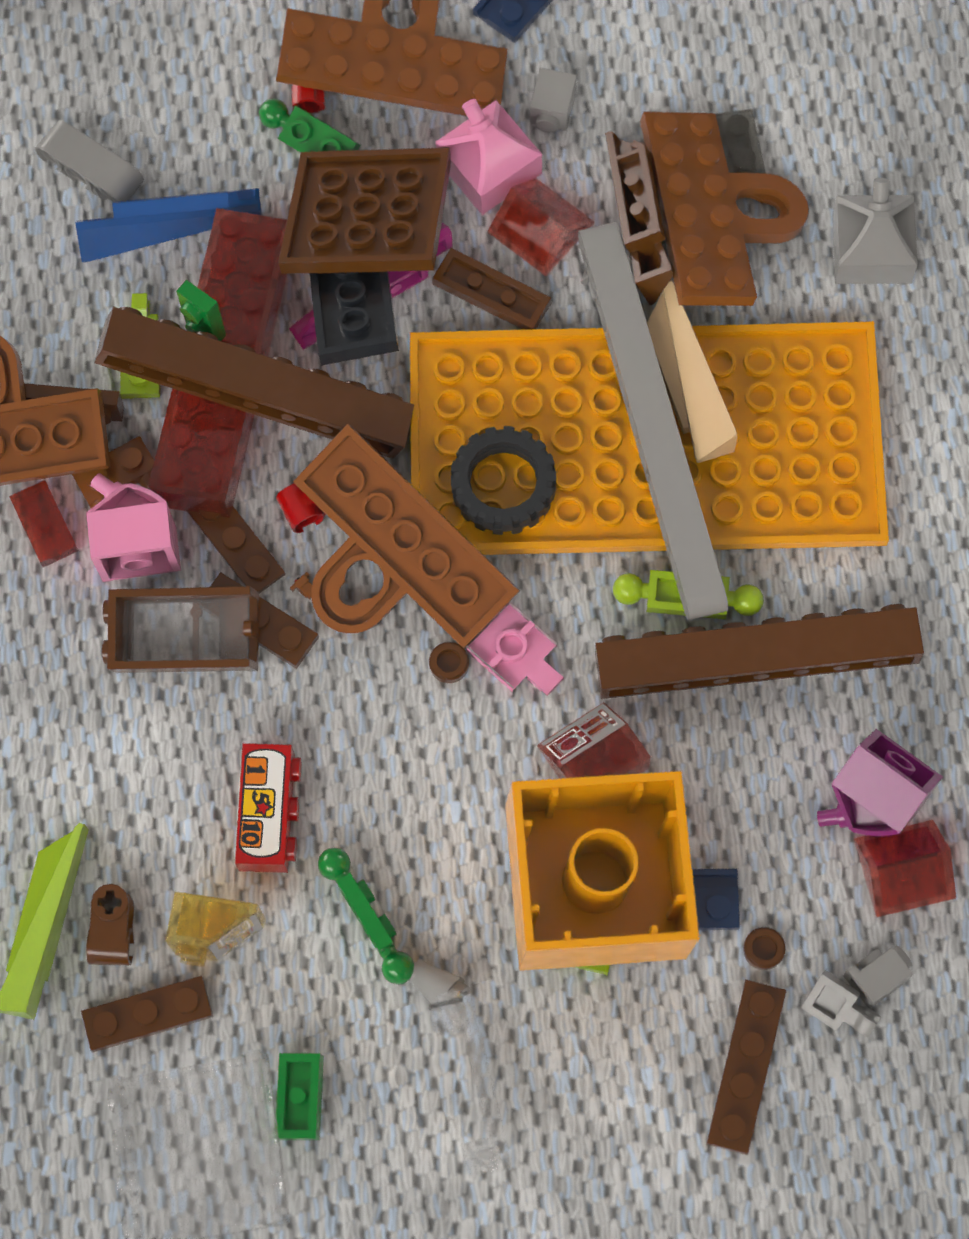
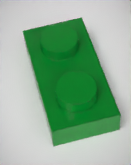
[176,279,226,341]
[275,1053,324,1141]

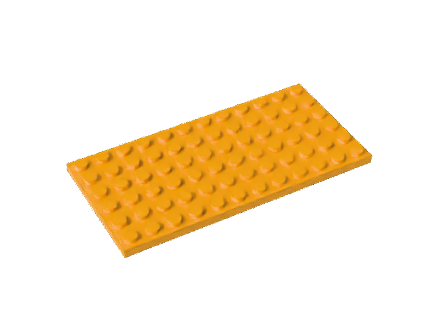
[410,321,889,555]

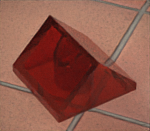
[487,178,594,276]
[854,820,956,918]

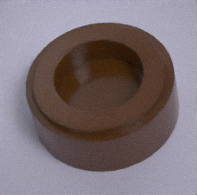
[429,642,469,683]
[743,927,786,970]

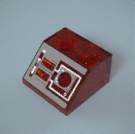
[537,702,651,779]

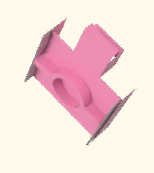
[466,602,564,696]

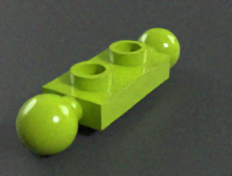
[613,570,764,620]

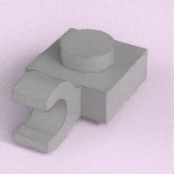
[801,970,881,1037]

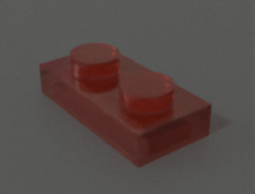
[9,480,79,567]

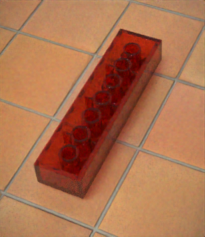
[147,208,287,518]

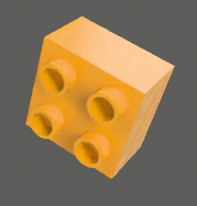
[505,771,699,971]

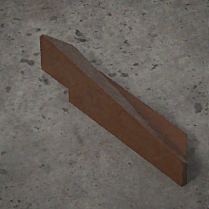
[605,131,674,306]

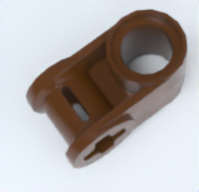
[86,884,134,966]

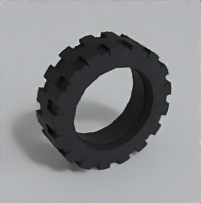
[451,426,556,535]

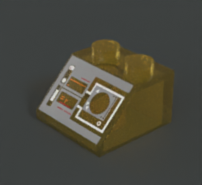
[165,891,266,967]

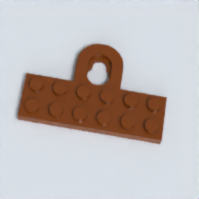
[276,0,508,116]
[640,111,809,306]
[0,336,111,486]
[293,424,520,649]

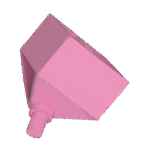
[436,99,542,215]
[86,473,181,582]

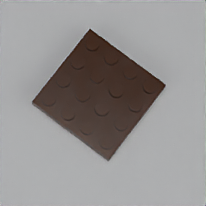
[278,147,451,274]

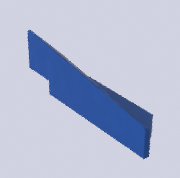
[75,188,262,263]

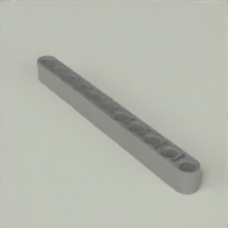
[578,222,728,621]

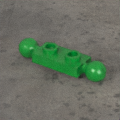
[259,98,361,153]
[318,847,414,985]

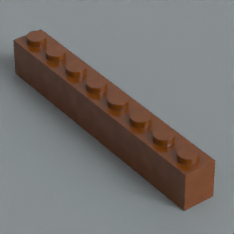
[94,306,414,458]
[595,604,924,699]

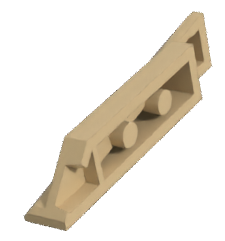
[647,280,737,463]

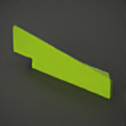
[0,823,89,1020]

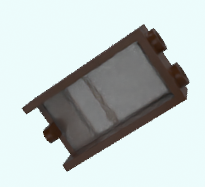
[102,586,259,673]

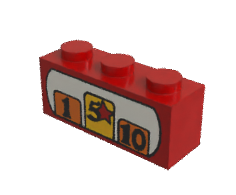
[235,743,302,873]

